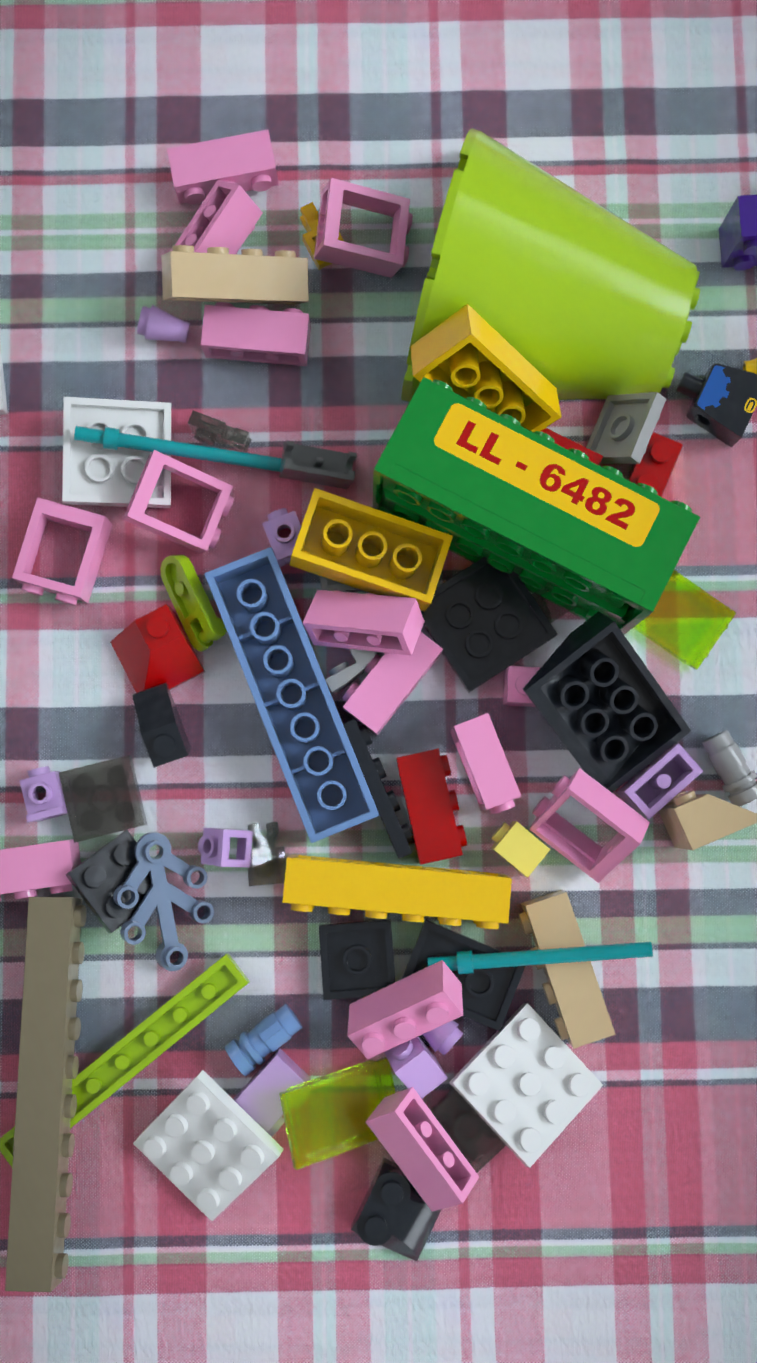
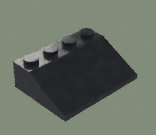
[523,611,691,793]

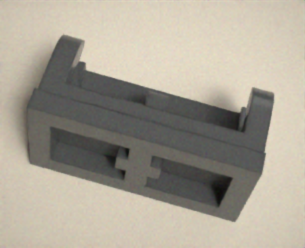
[279,440,357,489]

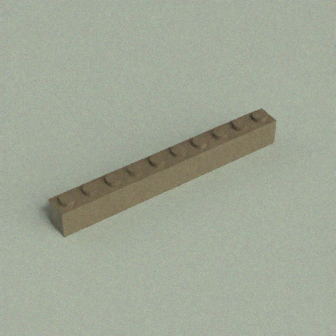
[5,897,87,1292]

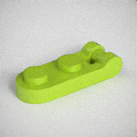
[160,554,227,651]

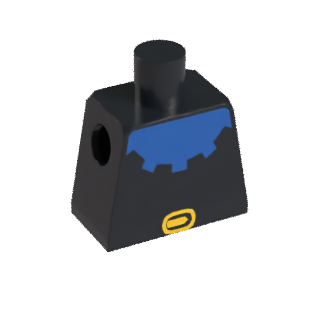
[676,363,757,447]

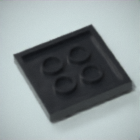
[421,557,558,693]

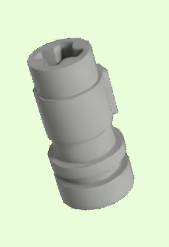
[702,730,757,807]

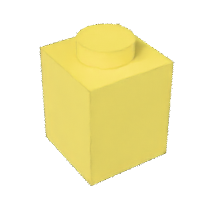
[491,821,551,878]

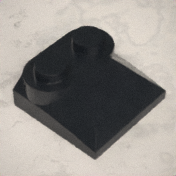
[351,1157,442,1261]

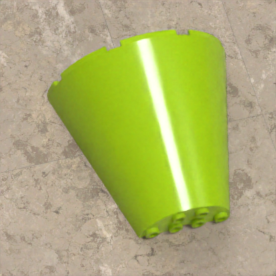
[401,128,701,402]

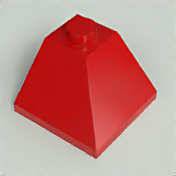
[110,604,205,693]

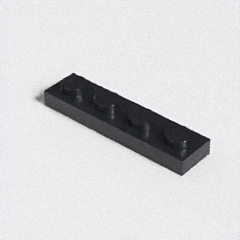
[343,719,415,859]

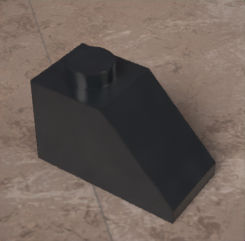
[132,682,191,768]

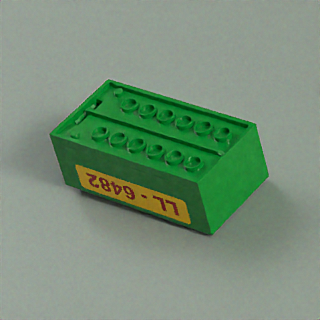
[372,377,700,635]

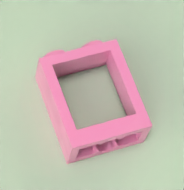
[314,178,413,278]
[122,450,234,554]
[12,497,113,606]
[450,713,521,814]
[529,768,650,883]

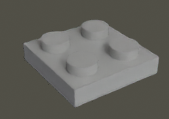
[586,392,666,464]

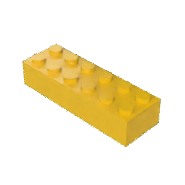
[282,854,512,929]

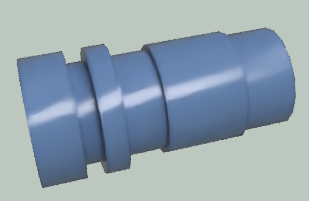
[225,1004,303,1077]

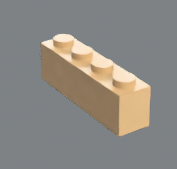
[161,245,309,305]
[518,890,616,1049]

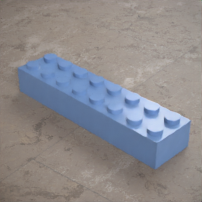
[204,547,380,843]

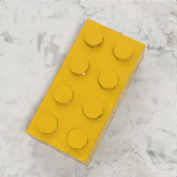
[410,304,562,432]
[290,488,453,612]

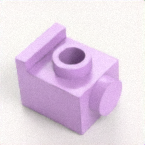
[262,508,301,567]
[19,766,72,823]
[198,828,253,868]

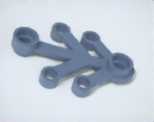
[113,832,214,971]

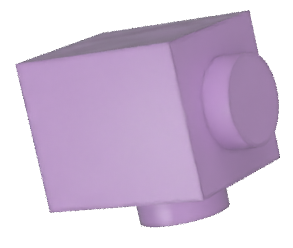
[385,1036,448,1099]

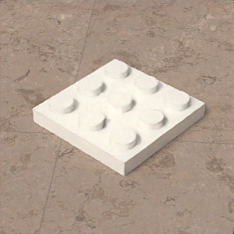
[62,397,171,508]
[449,1003,603,1168]
[133,1070,284,1221]

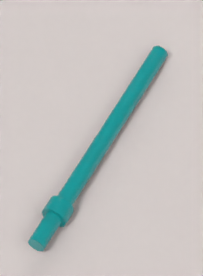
[74,426,282,472]
[428,942,653,974]

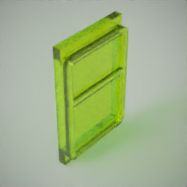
[634,570,736,670]
[279,1057,395,1170]

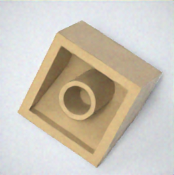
[659,790,757,850]

